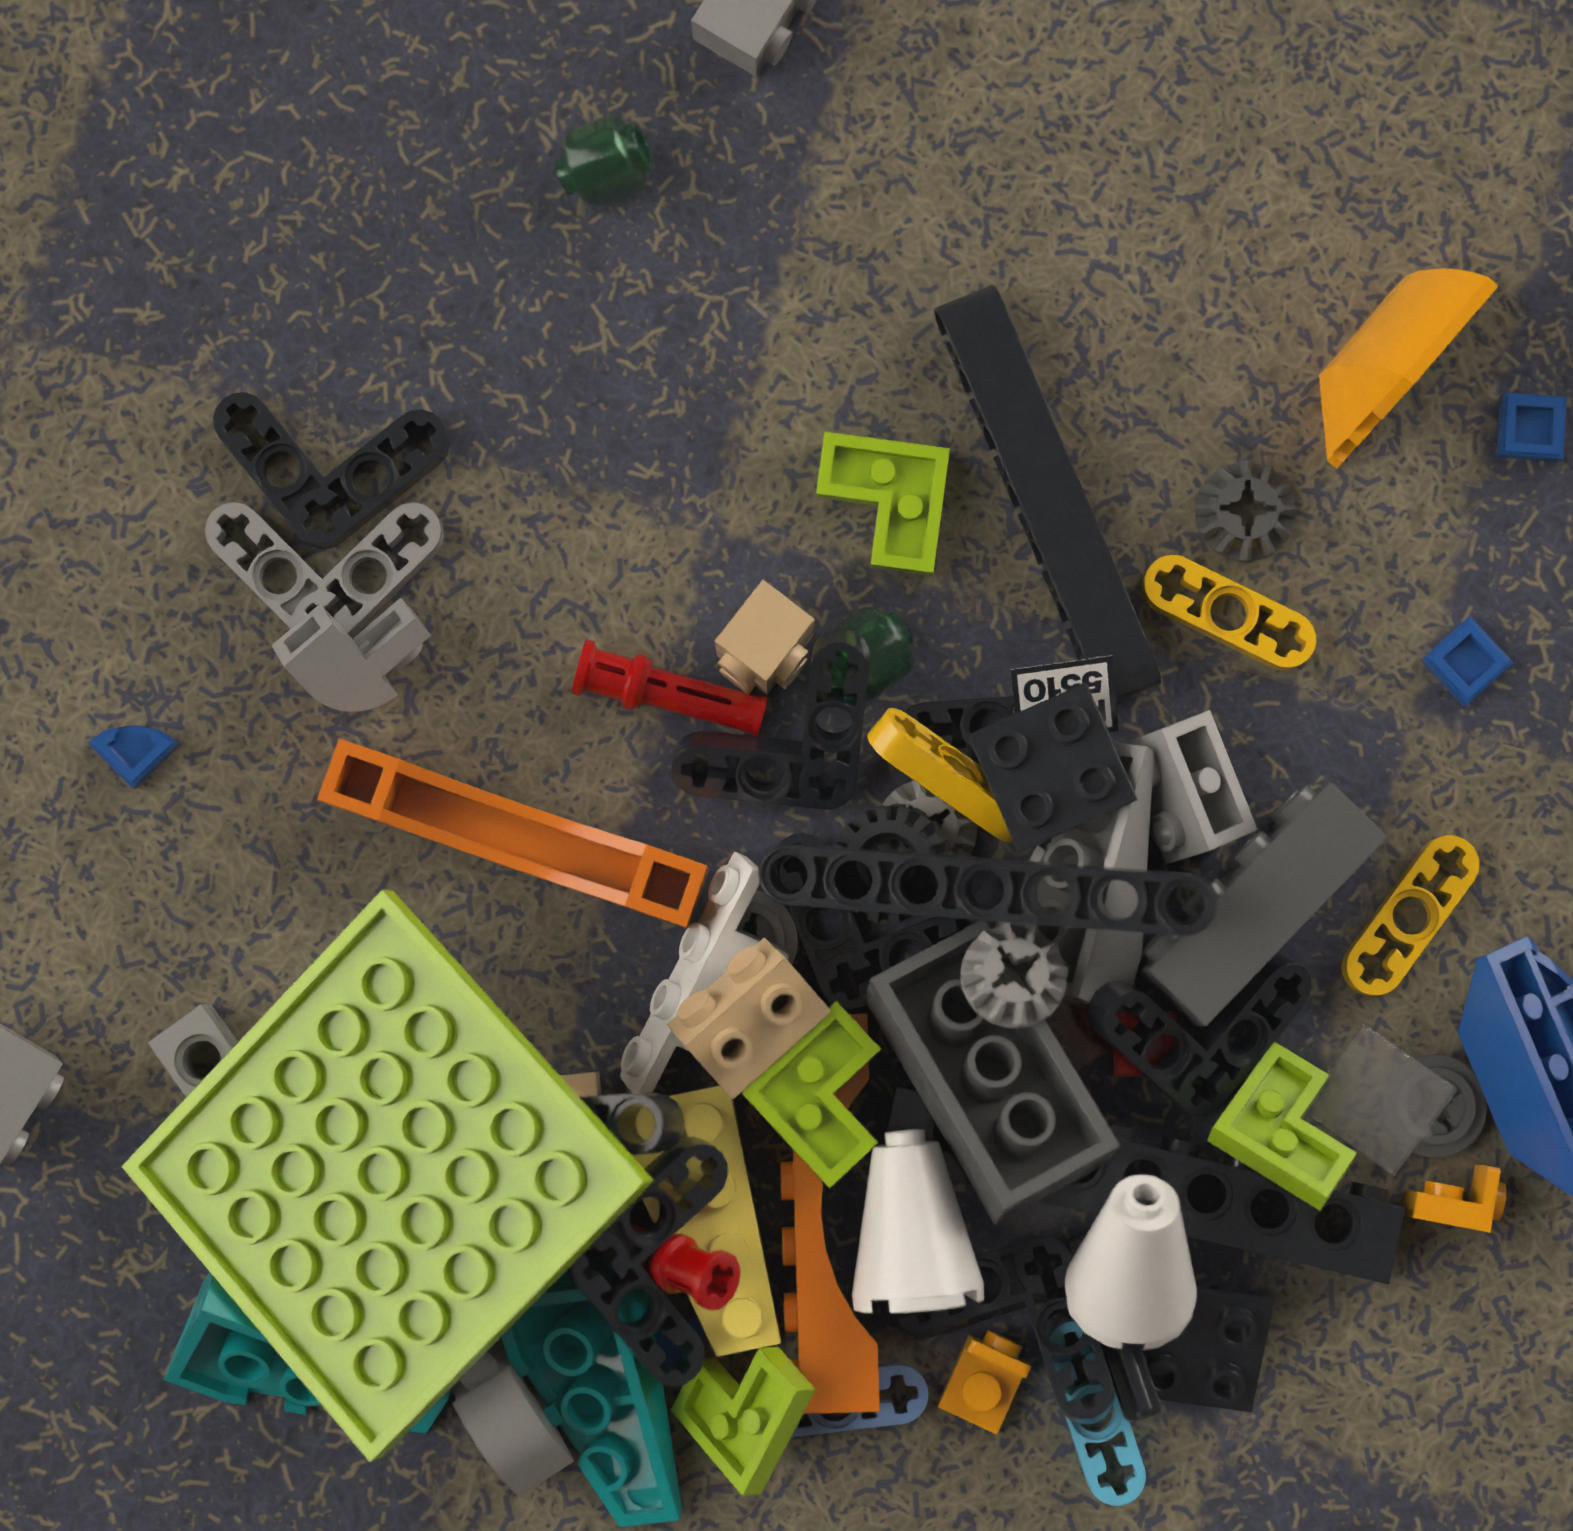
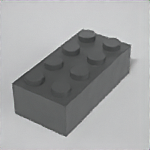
[1136,782,1388,1026]
[864,920,1120,1225]

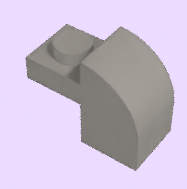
[271,598,431,712]
[451,1337,574,1497]

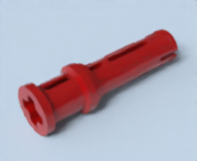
[571,639,768,736]
[589,1222,741,1311]

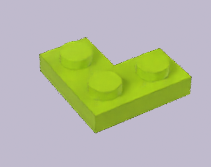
[816,432,950,576]
[741,1001,881,1189]
[1207,1042,1357,1211]
[671,1347,816,1496]

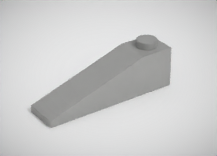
[995,742,1154,1016]

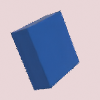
[1496,393,1567,462]
[1421,616,1513,707]

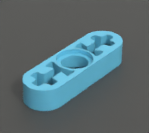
[1046,1319,1146,1506]

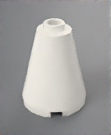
[852,1129,984,1313]
[1065,1175,1197,1350]

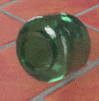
[555,115,653,207]
[831,607,914,702]

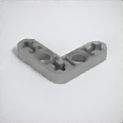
[205,502,444,637]

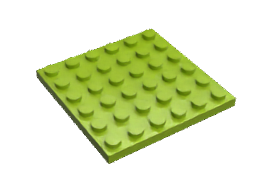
[122,890,654,1462]

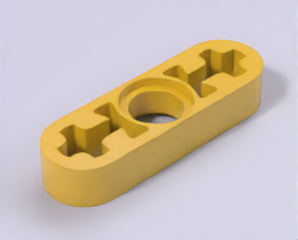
[1141,555,1316,671]
[867,708,1013,843]
[1342,835,1479,996]

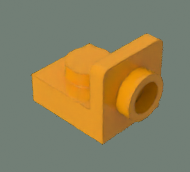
[1402,1165,1507,1233]
[937,1330,1032,1434]

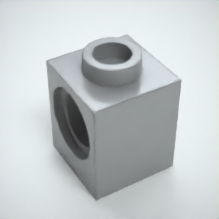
[148,1004,238,1097]

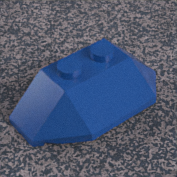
[1458,936,1573,1197]

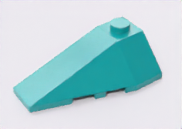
[502,1255,683,1527]
[164,1271,450,1434]

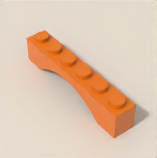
[317,738,709,929]
[780,1014,880,1414]

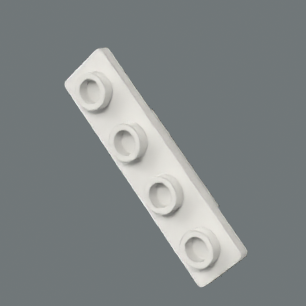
[620,852,789,1094]

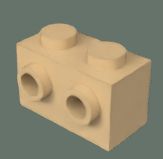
[715,580,815,694]
[666,938,831,1100]

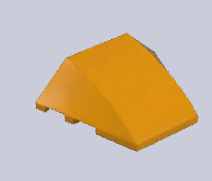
[1319,268,1498,469]

